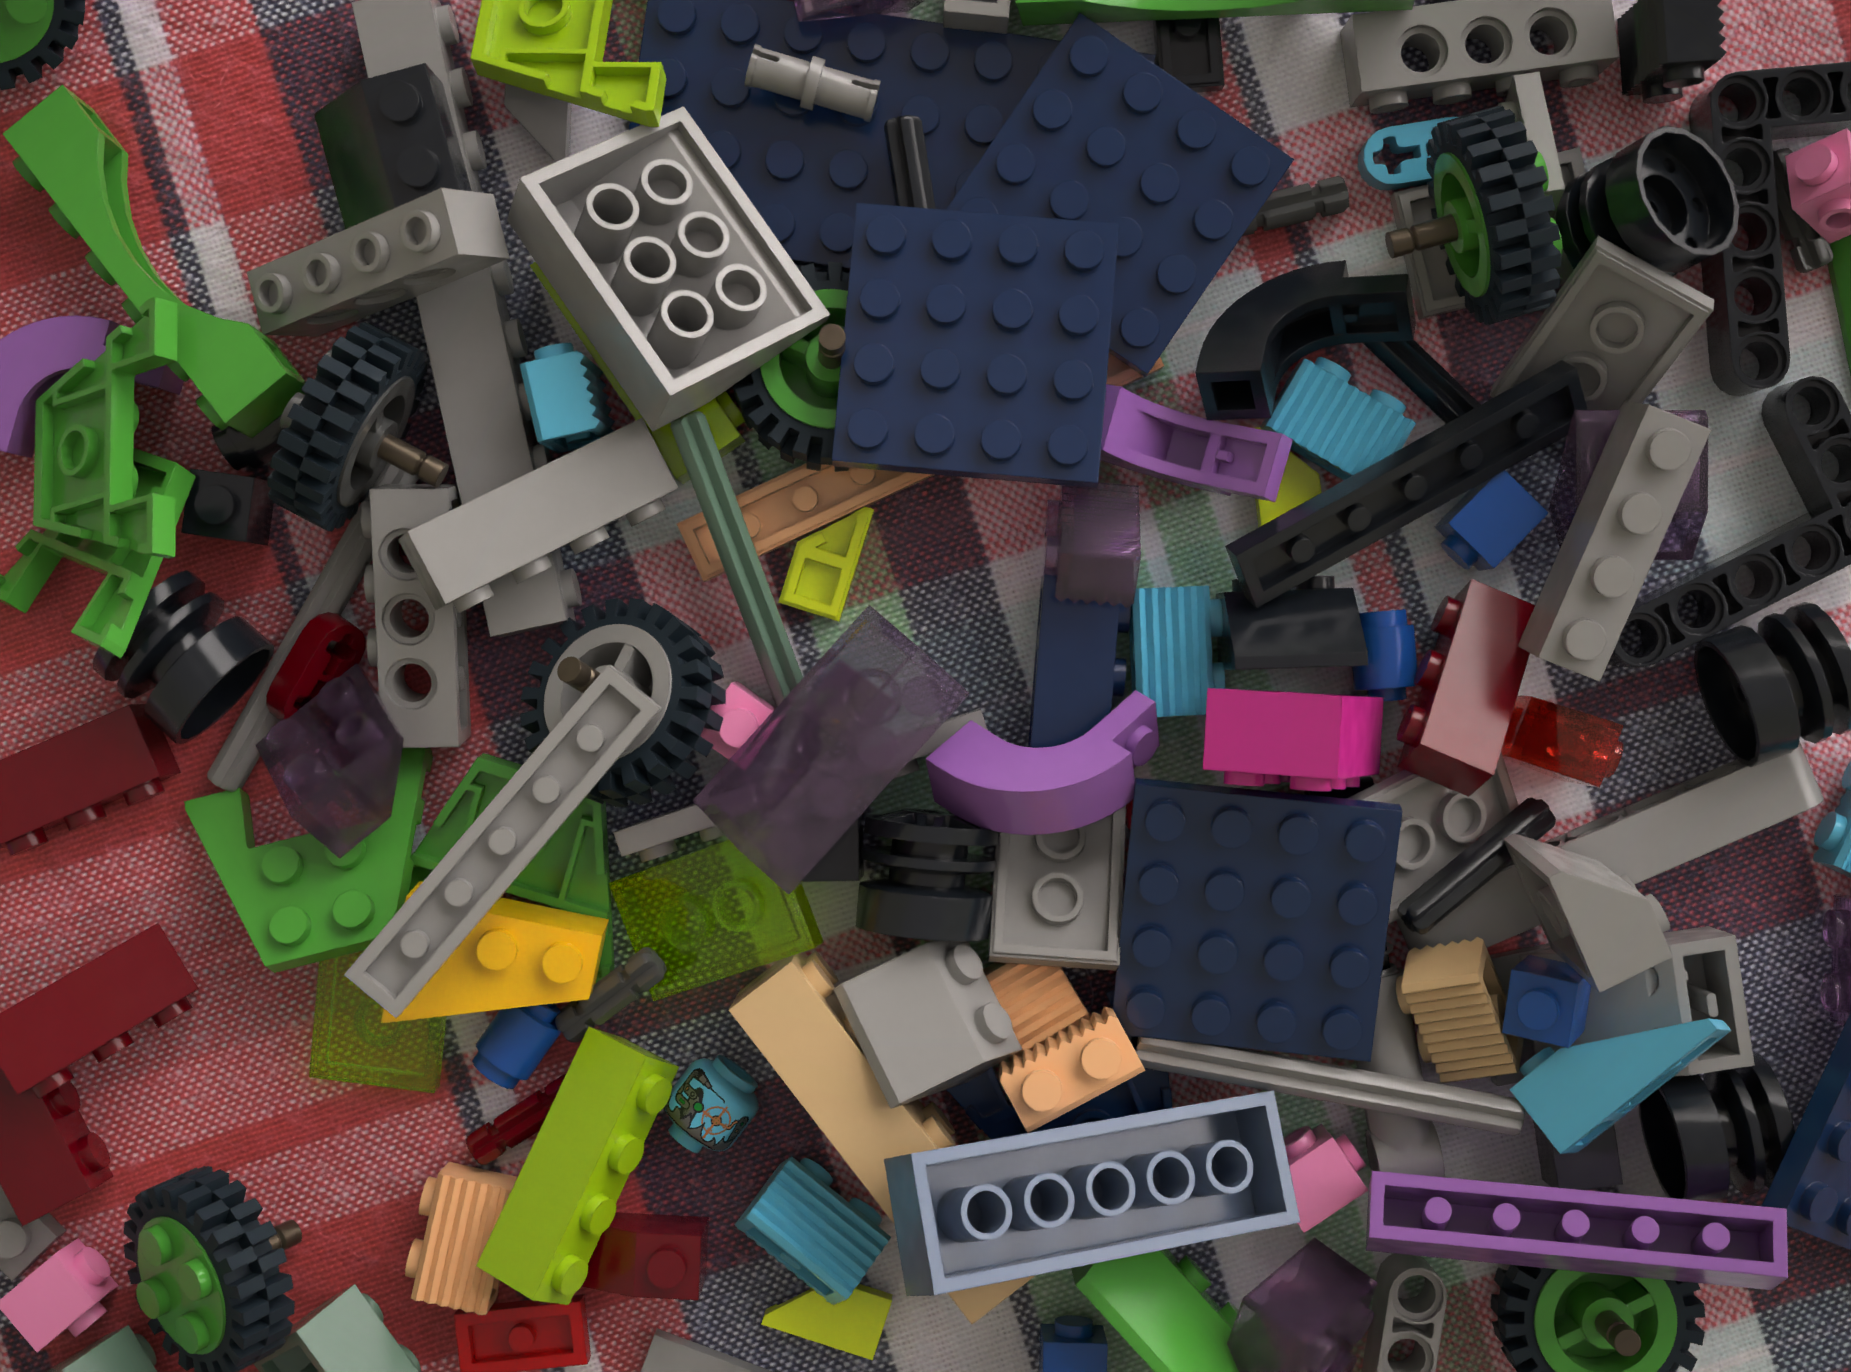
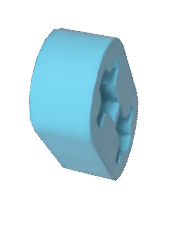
[1357,117,1458,190]

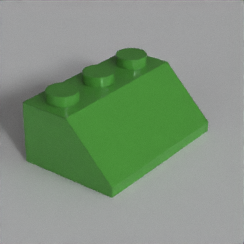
[1071,1249,1258,1372]

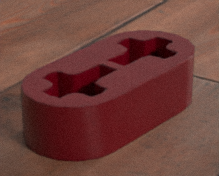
[266,612,366,732]

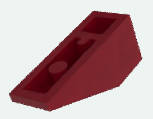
[581,1212,709,1300]

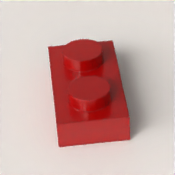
[454,1294,591,1372]

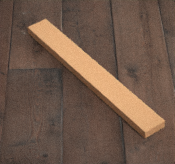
[677,353,1164,582]

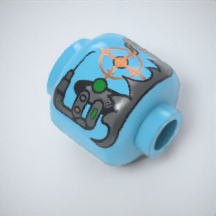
[665,1055,759,1153]

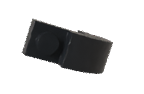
[1195,260,1416,420]

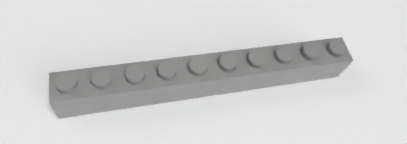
[351,0,582,637]

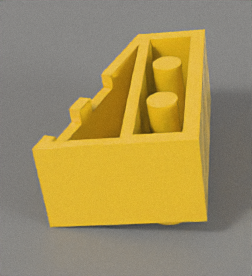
[381,881,609,1023]

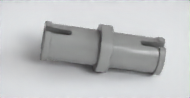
[745,44,881,122]

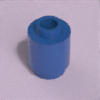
[1352,609,1418,701]
[472,1003,561,1089]

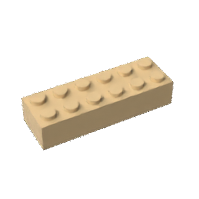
[729,945,1035,1324]

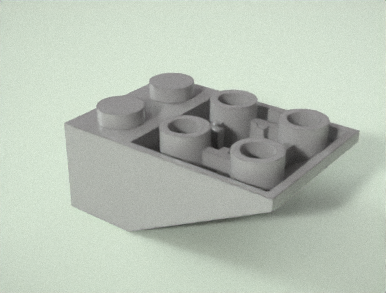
[1519,926,1755,1076]

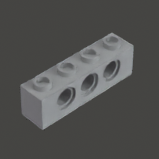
[1340,0,1619,114]
[247,188,510,337]
[361,484,471,748]

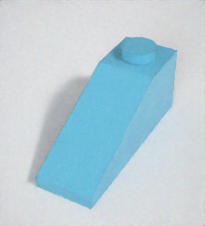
[1509,1018,1732,1154]

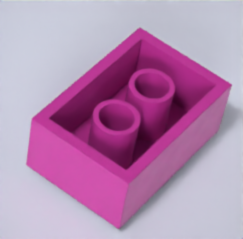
[1203,688,1384,791]

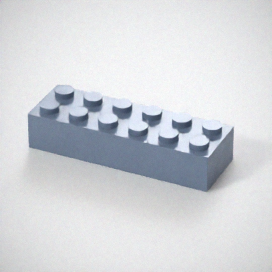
[884,1090,1300,1296]

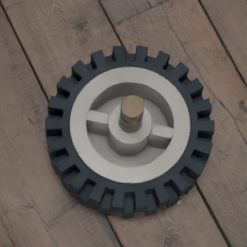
[520,598,726,807]

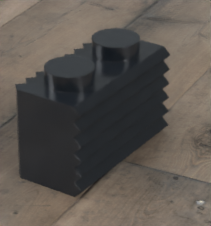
[1617,0,1727,104]

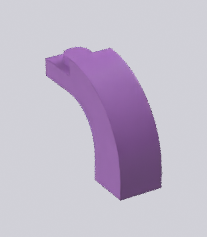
[0,315,184,458]
[1100,384,1293,502]
[925,690,1160,835]

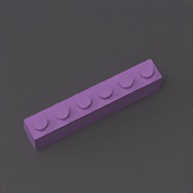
[1366,1171,1788,1290]

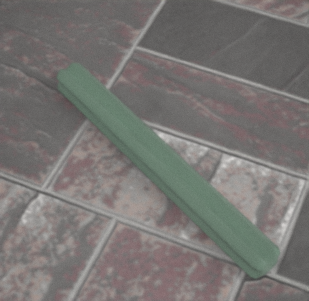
[671,411,811,715]

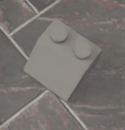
[1503,833,1673,993]
[833,941,1022,1109]

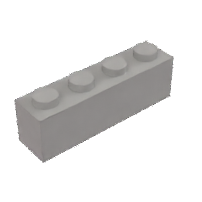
[1518,401,1711,682]
[398,418,678,613]

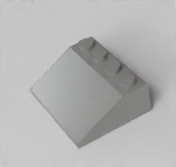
[507,106,830,431]

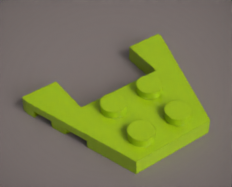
[470,0,667,127]

